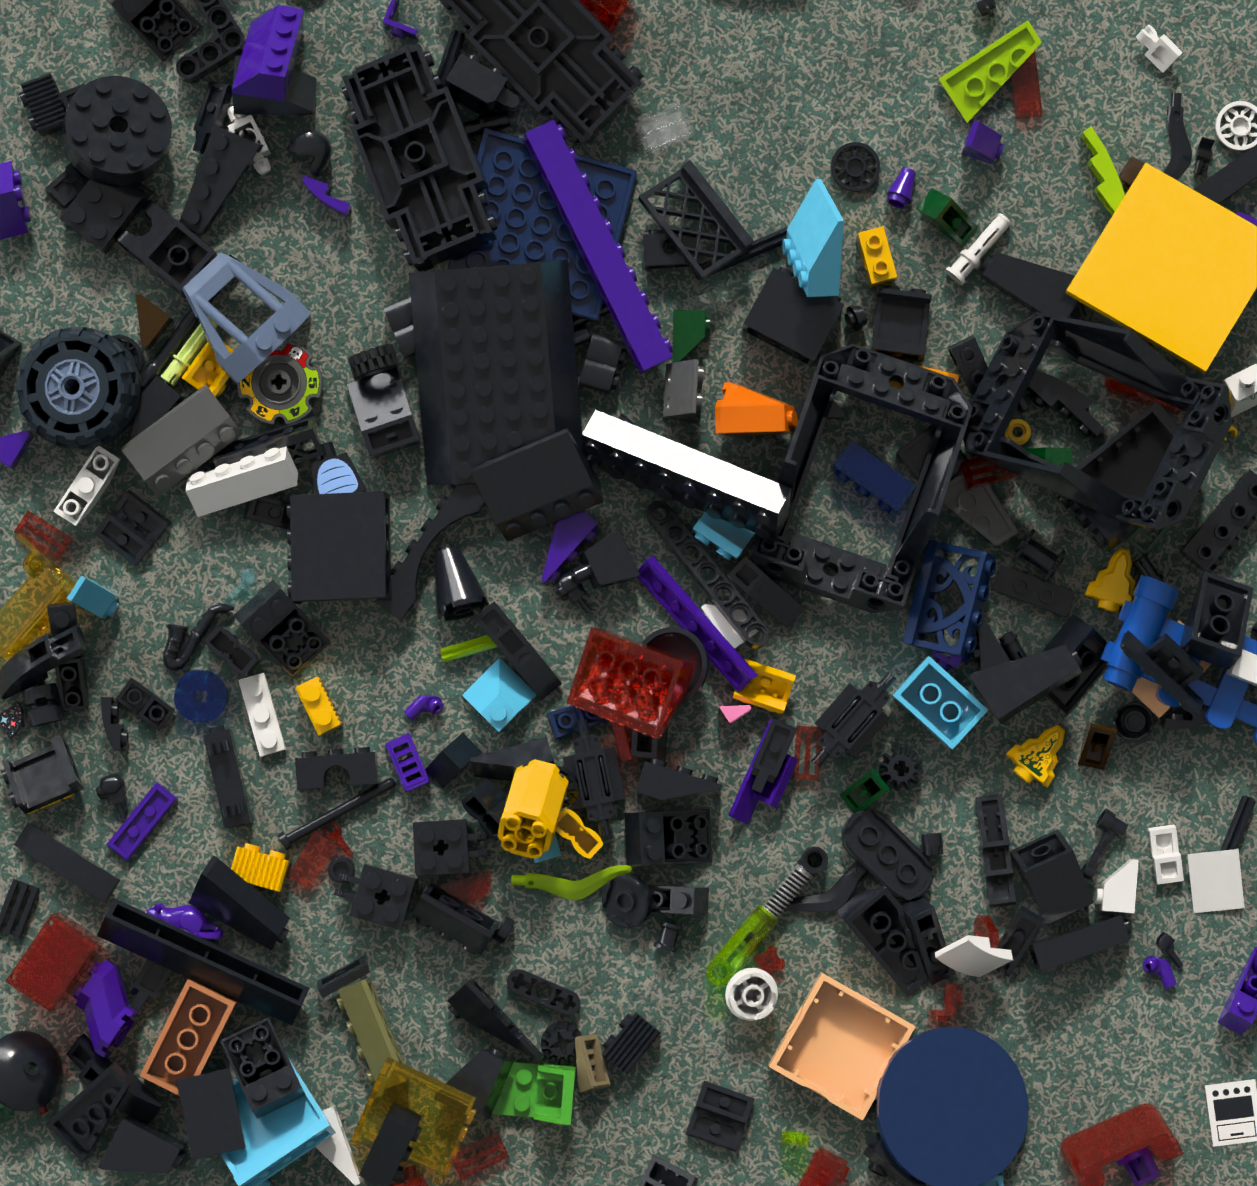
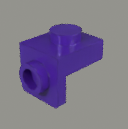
[931,642,967,671]
[1117,1146,1162,1186]

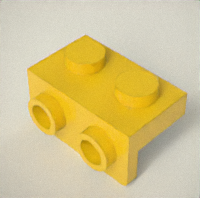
[181,342,233,397]
[733,659,796,714]

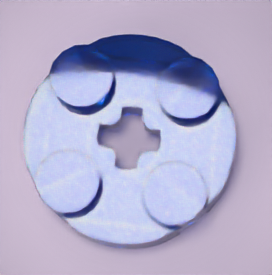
[174,670,228,723]

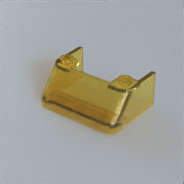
[0,533,77,662]

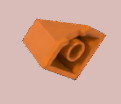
[715,382,798,437]

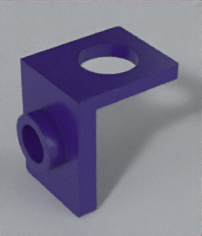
[383,0,419,40]

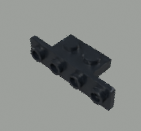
[1120,631,1204,717]

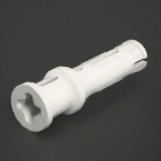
[945,213,1012,286]

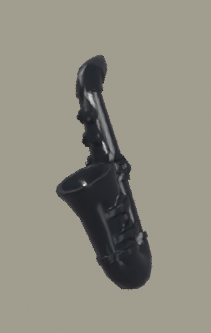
[162,603,234,671]

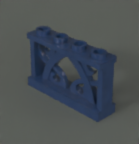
[902,539,996,659]

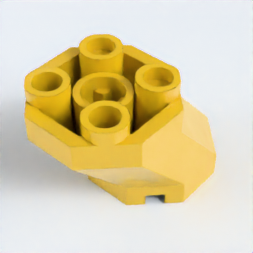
[497,759,569,859]

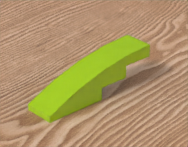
[1080,126,1125,216]

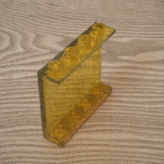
[349,1057,477,1185]

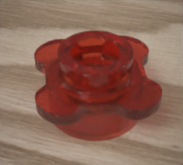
[753,946,785,975]

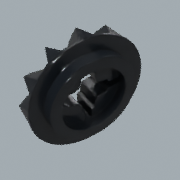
[541,1022,582,1065]

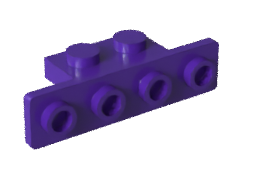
[729,719,798,824]

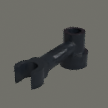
[1081,808,1128,880]

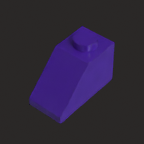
[961,120,1004,164]

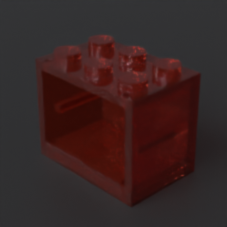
[6,912,105,1012]

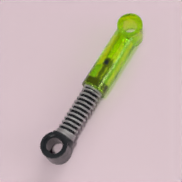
[706,846,828,986]

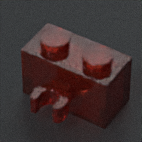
[797,1145,850,1186]

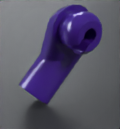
[1142,956,1177,989]

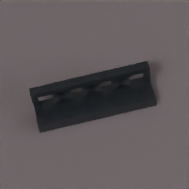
[213,416,324,467]

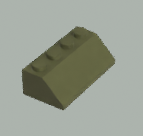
[336,977,410,1090]

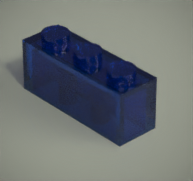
[831,440,916,514]

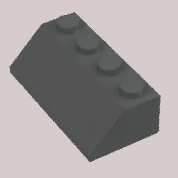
[120,385,243,497]

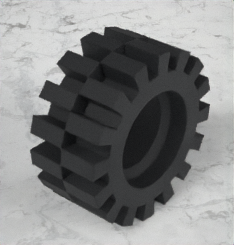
[348,344,399,380]

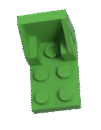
[492,1061,576,1125]

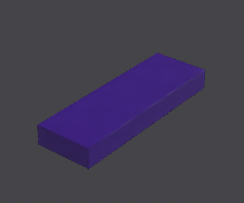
[106,782,178,861]

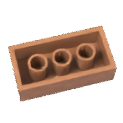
[140,979,239,1096]

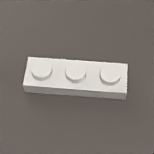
[238,673,286,757]

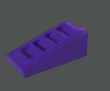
[385,733,431,792]

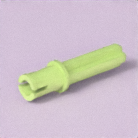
[160,315,218,387]

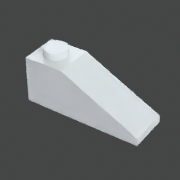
[316,1106,362,1185]

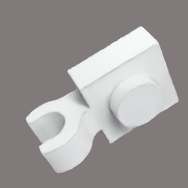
[1136,24,1183,73]

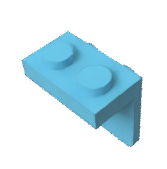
[692,513,755,561]

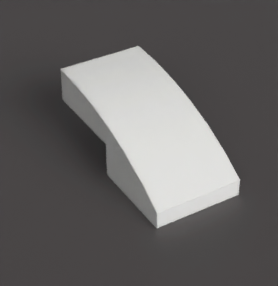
[1148,825,1184,885]

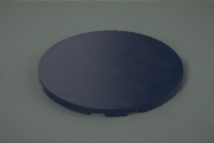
[876,1027,1029,1186]

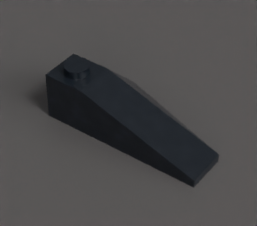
[447,978,544,1061]

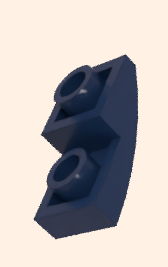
[546,696,608,739]

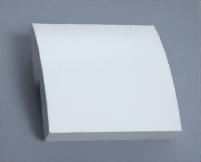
[935,935,1013,977]

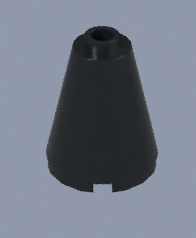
[435,544,489,621]

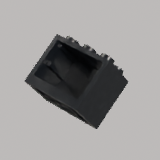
[742,267,844,367]

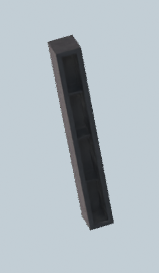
[97,898,309,1026]

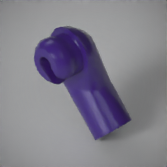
[404,695,444,721]

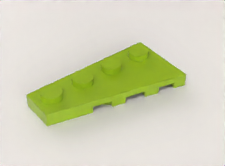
[939,20,1042,123]

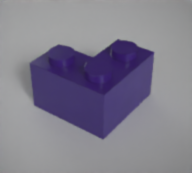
[0,161,32,240]

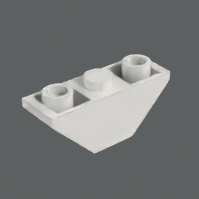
[53,446,120,526]

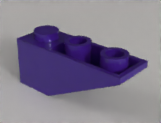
[542,511,598,584]
[1217,946,1257,1035]

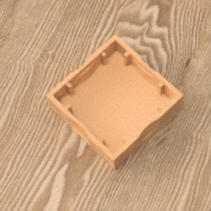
[768,972,915,1120]

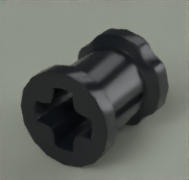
[654,921,683,953]

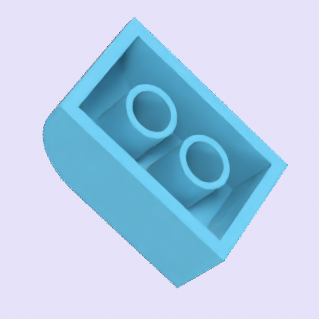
[891,656,988,750]

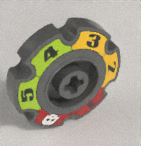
[237,341,323,426]

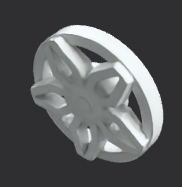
[1215,101,1257,151]

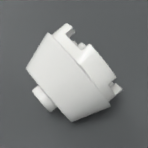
[725,968,778,1021]

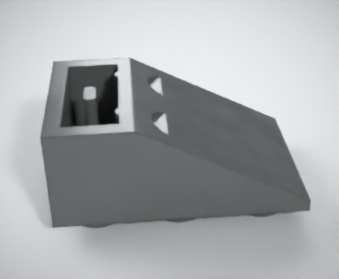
[663,359,704,421]

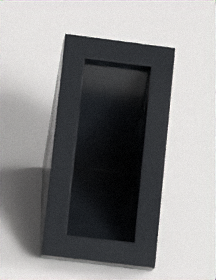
[425,733,481,788]

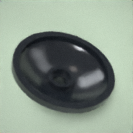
[632,627,709,707]
[0,1031,63,1112]

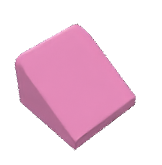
[718,705,752,724]

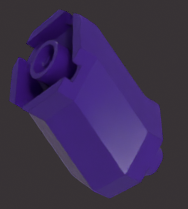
[73,960,138,1058]

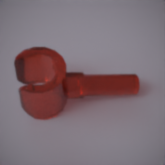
[323,821,353,857]

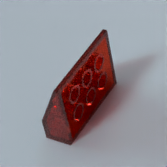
[566,628,696,739]

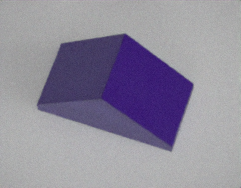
[0,430,33,469]

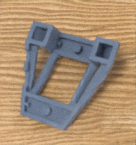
[182,252,311,384]

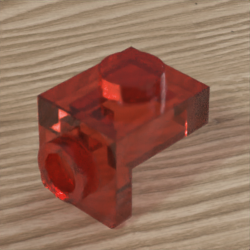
[927,982,961,1021]

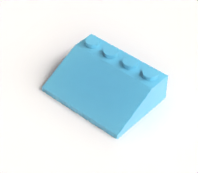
[782,179,844,297]

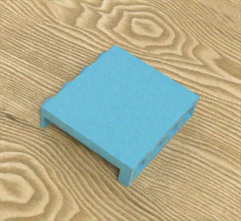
[221,1059,336,1186]

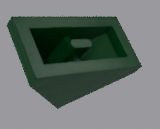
[839,769,890,813]

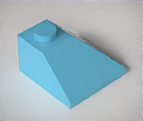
[462,657,537,732]

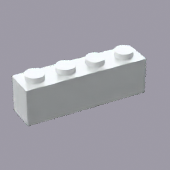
[186,446,298,517]

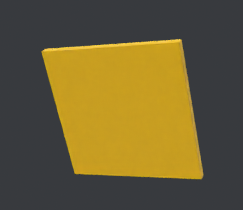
[1066,163,1257,374]

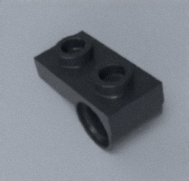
[948,335,988,395]

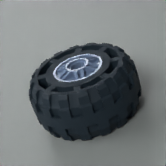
[16,327,142,450]

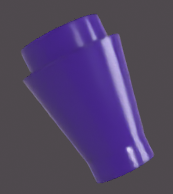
[886,167,916,209]

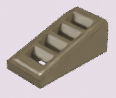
[575,1034,611,1093]

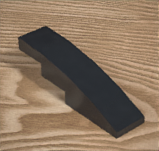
[975,794,1017,908]
[14,822,120,903]

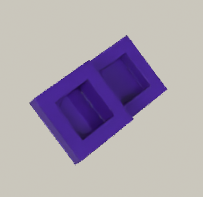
[302,176,352,217]

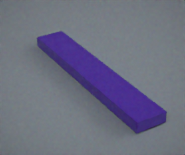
[637,556,757,693]

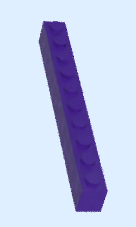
[523,120,673,375]

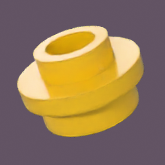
[1004,419,1031,445]

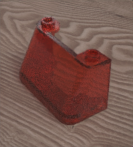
[1060,1103,1184,1186]

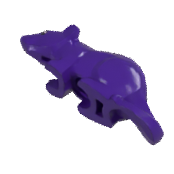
[144,904,223,940]

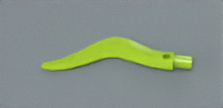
[511,865,632,900]

